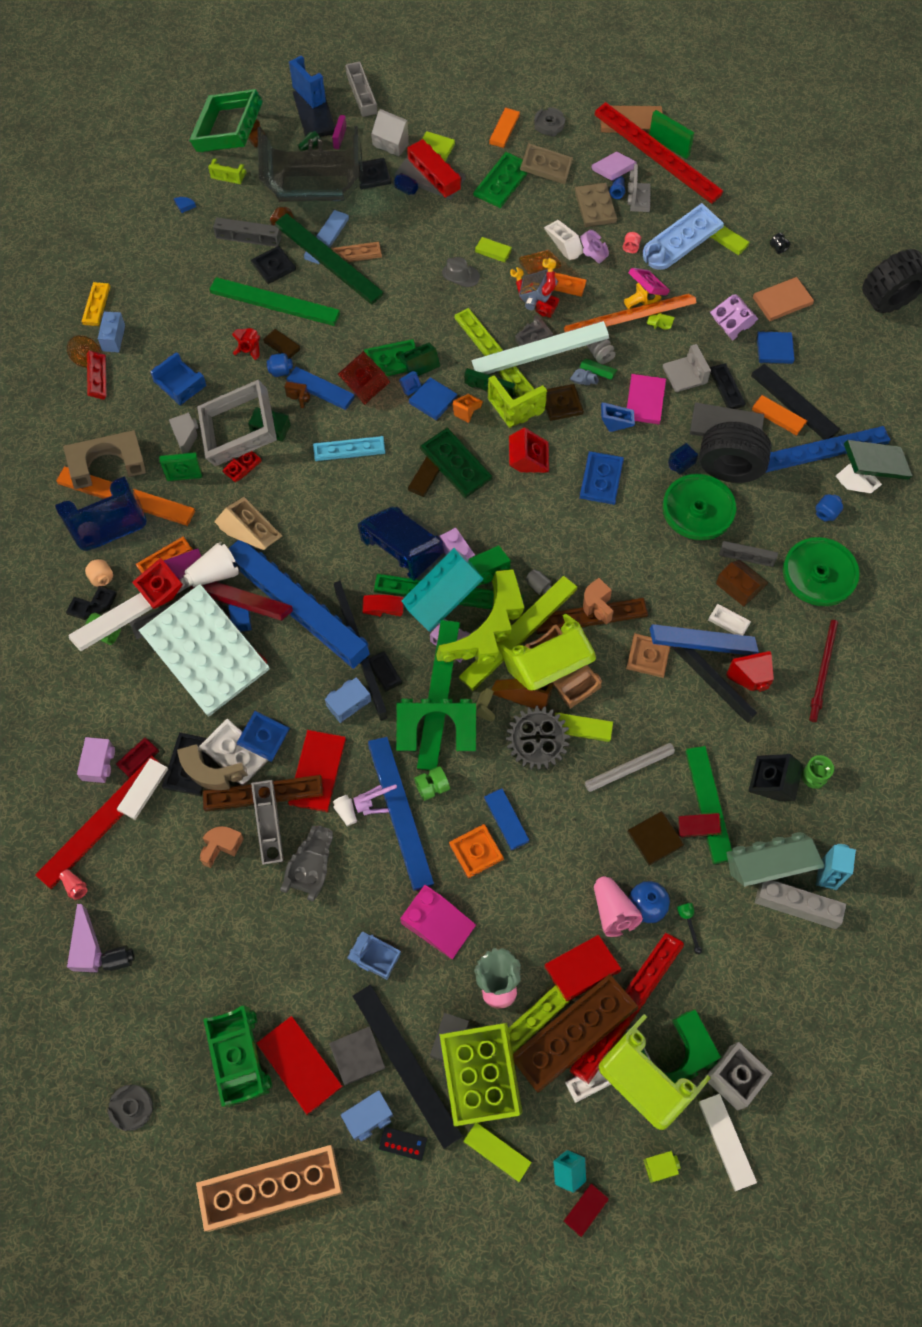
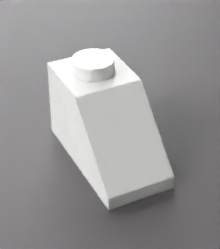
[836,463,882,493]

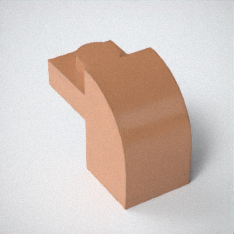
[583,578,613,624]
[200,826,244,868]

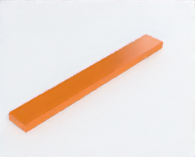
[564,294,696,332]
[56,467,195,526]

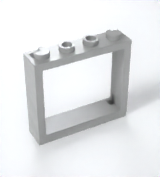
[197,379,277,466]

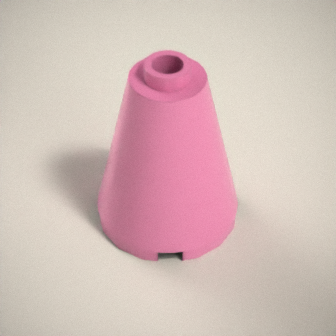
[594,876,643,937]

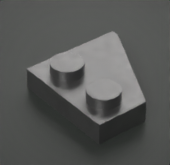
[515,315,553,346]

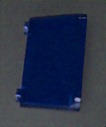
[55,476,147,551]
[357,506,444,581]

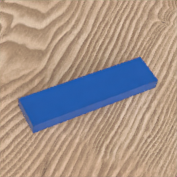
[287,367,355,410]

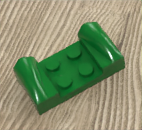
[203,1005,272,1108]

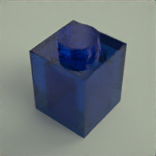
[668,443,698,475]

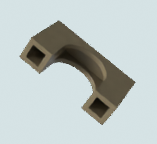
[63,430,146,489]

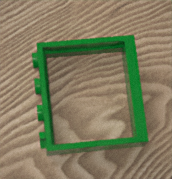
[189,89,263,152]

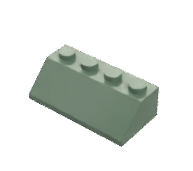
[727,832,824,887]

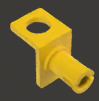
[624,283,661,309]

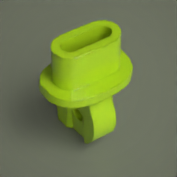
[647,313,674,330]

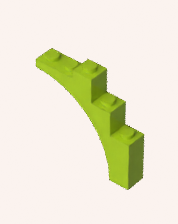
[436,569,524,664]

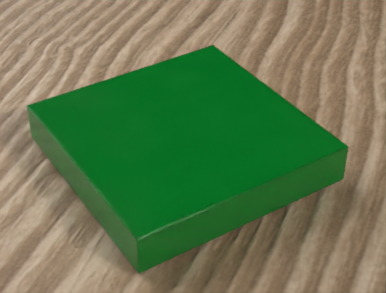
[160,452,203,481]

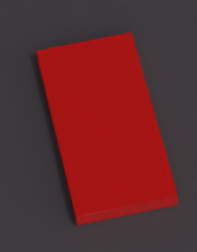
[288,730,346,813]
[256,1016,343,1115]

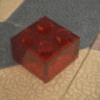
[338,351,390,405]

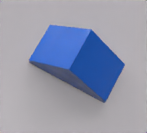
[601,402,635,432]

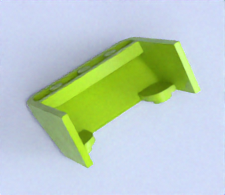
[499,614,596,690]
[599,1014,711,1130]

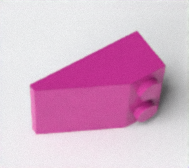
[400,885,476,960]

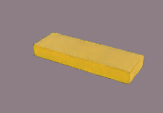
[81,282,111,326]

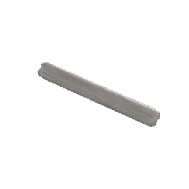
[585,743,675,792]

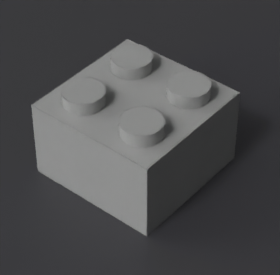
[706,1042,773,1111]

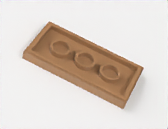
[600,106,663,133]

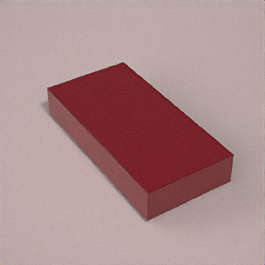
[116,737,160,778]
[678,813,721,837]
[563,1184,609,1237]

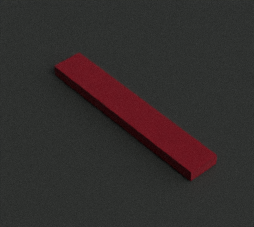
[190,582,293,621]

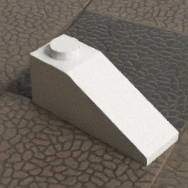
[544,220,584,260]

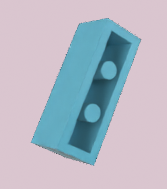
[816,844,856,890]

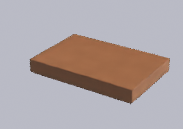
[753,277,814,321]

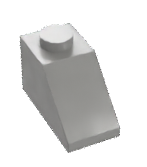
[169,413,199,454]

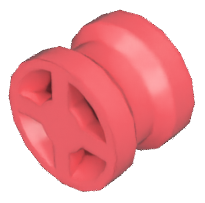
[623,232,641,254]

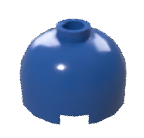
[629,881,670,923]

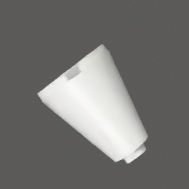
[184,542,239,587]

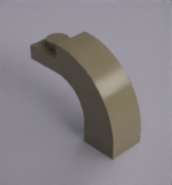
[177,744,248,790]

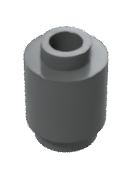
[525,569,553,596]

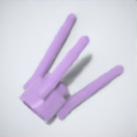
[353,785,397,816]

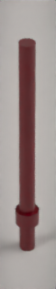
[809,620,838,722]

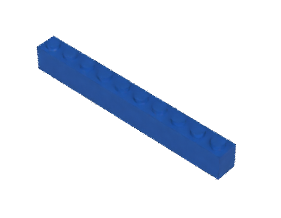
[228,540,370,669]

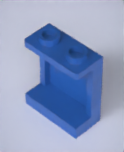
[289,55,326,108]
[151,352,207,405]

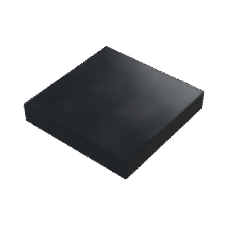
[353,158,391,190]
[251,246,296,284]

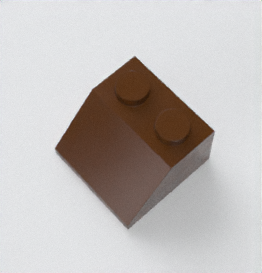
[716,560,768,607]

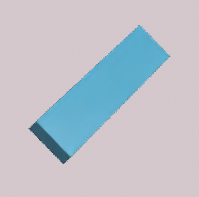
[313,436,385,461]

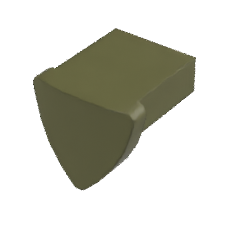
[476,688,496,722]

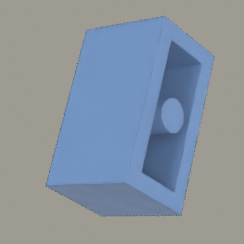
[98,312,125,352]
[325,677,371,723]
[341,1090,393,1141]

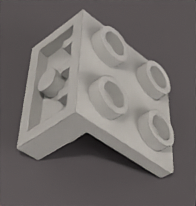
[627,164,650,212]
[663,344,711,392]

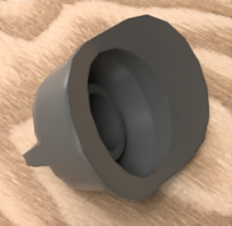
[442,257,480,287]

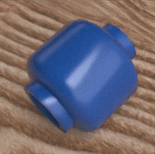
[267,353,293,377]
[816,494,843,522]

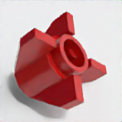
[232,328,260,360]

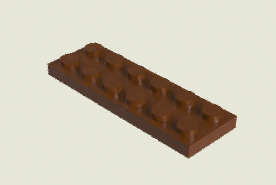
[513,974,639,1093]

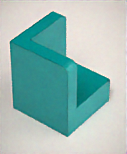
[553,1150,586,1193]

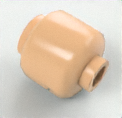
[85,559,113,587]

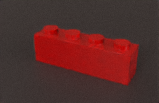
[407,139,461,198]

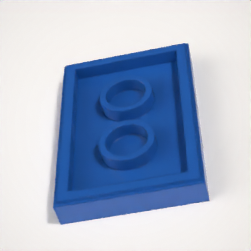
[579,451,624,505]

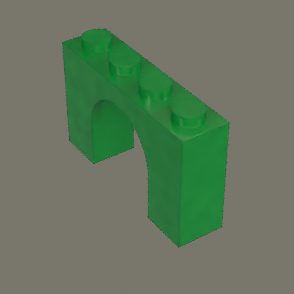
[396,698,476,751]
[641,1009,721,1084]

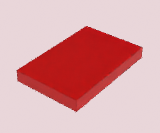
[544,935,621,1002]

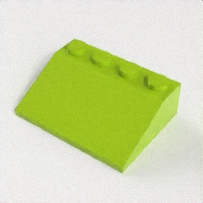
[440,1022,523,1126]

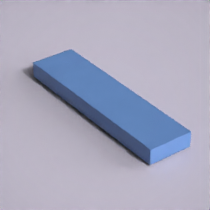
[304,210,349,264]

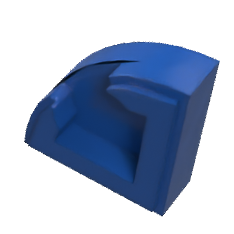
[174,197,196,213]

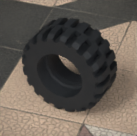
[862,249,922,313]

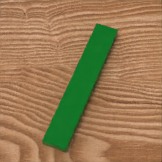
[685,746,732,864]

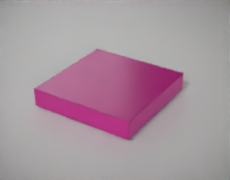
[628,268,670,296]

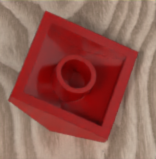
[132,558,183,609]

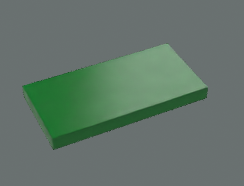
[473,152,528,208]

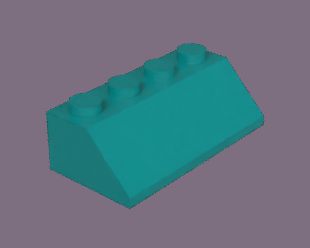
[402,548,484,632]

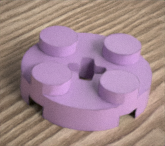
[580,230,609,263]

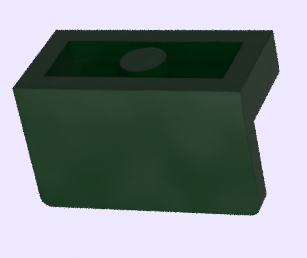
[399,342,440,376]

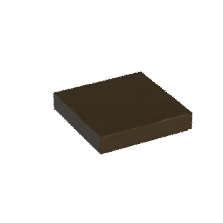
[545,384,584,421]
[627,811,684,866]

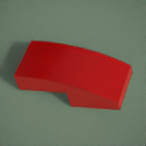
[222,451,262,483]
[363,595,403,617]

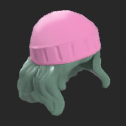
[474,948,521,1009]

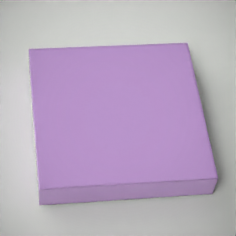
[592,152,636,181]

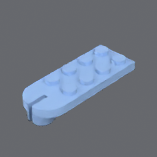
[643,203,724,270]

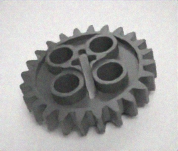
[506,706,570,770]

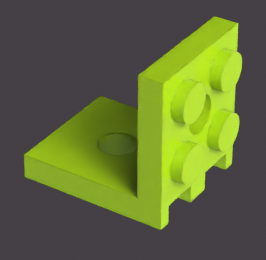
[488,375,547,428]

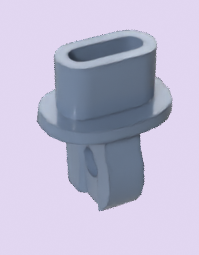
[570,369,599,385]

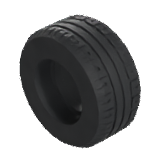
[699,422,772,483]

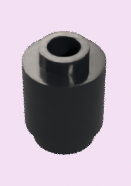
[101,945,135,971]

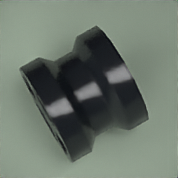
[769,233,791,254]

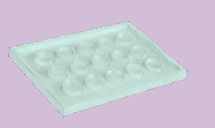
[139,584,270,717]

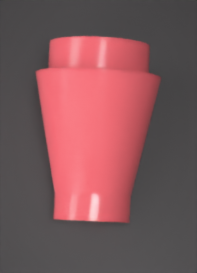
[59,870,88,900]

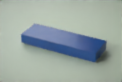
[484,788,529,851]

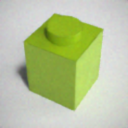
[643,1151,680,1183]

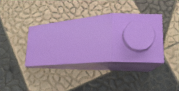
[67,904,102,972]

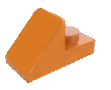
[453,394,483,423]

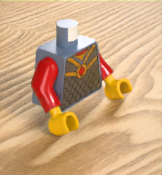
[510,258,558,310]

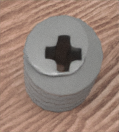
[587,339,616,364]

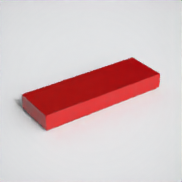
[87,350,106,400]

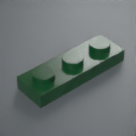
[464,368,516,399]

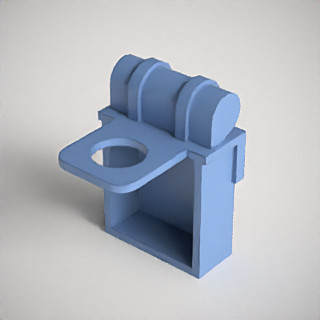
[347,932,401,980]

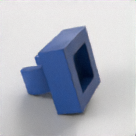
[399,371,421,396]

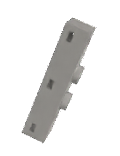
[345,61,377,117]
[251,780,284,865]

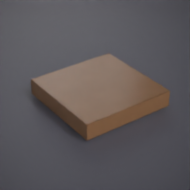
[626,633,670,678]

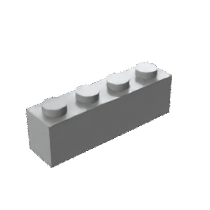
[755,880,846,929]

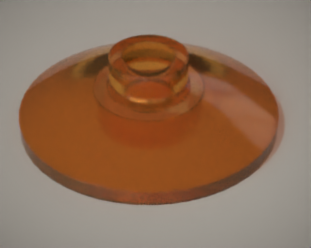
[67,335,101,368]

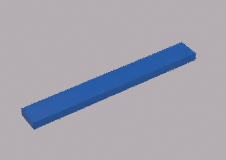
[368,737,434,891]

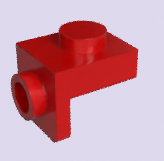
[536,295,560,318]

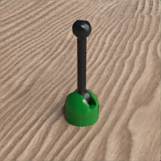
[677,903,702,954]

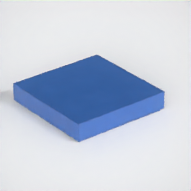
[757,332,794,364]
[409,377,457,421]
[237,711,290,762]

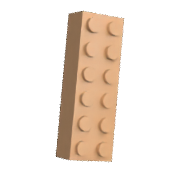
[196,1145,343,1232]

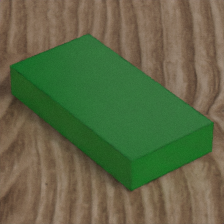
[580,359,617,380]

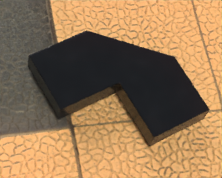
[66,586,117,620]

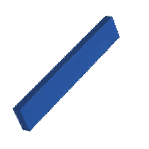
[649,624,759,655]

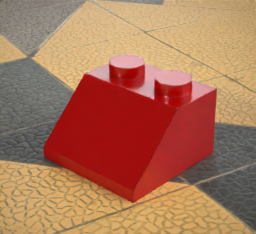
[509,427,549,473]

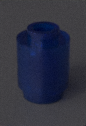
[394,173,419,195]

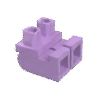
[710,294,758,341]

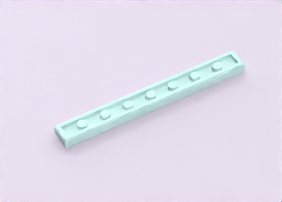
[472,321,609,374]

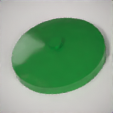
[662,474,736,540]
[783,537,859,606]

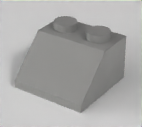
[371,109,409,156]

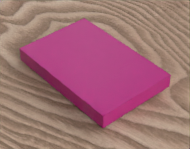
[627,374,666,425]

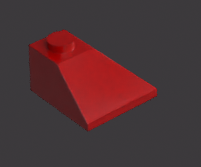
[726,651,774,692]

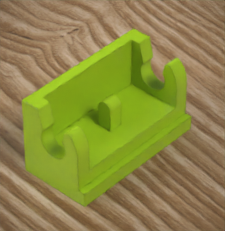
[208,158,246,185]

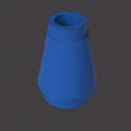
[610,176,625,199]

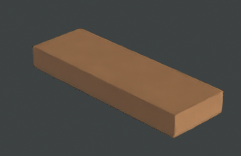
[331,242,382,262]

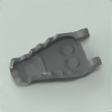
[280,826,333,902]

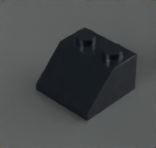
[749,754,803,801]

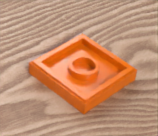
[449,824,504,879]

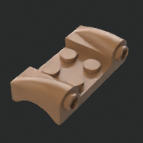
[525,625,602,709]

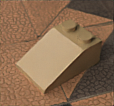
[214,497,282,550]

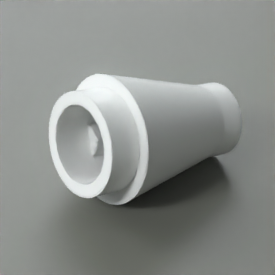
[333,795,357,826]

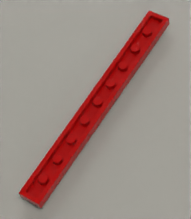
[595,102,723,204]

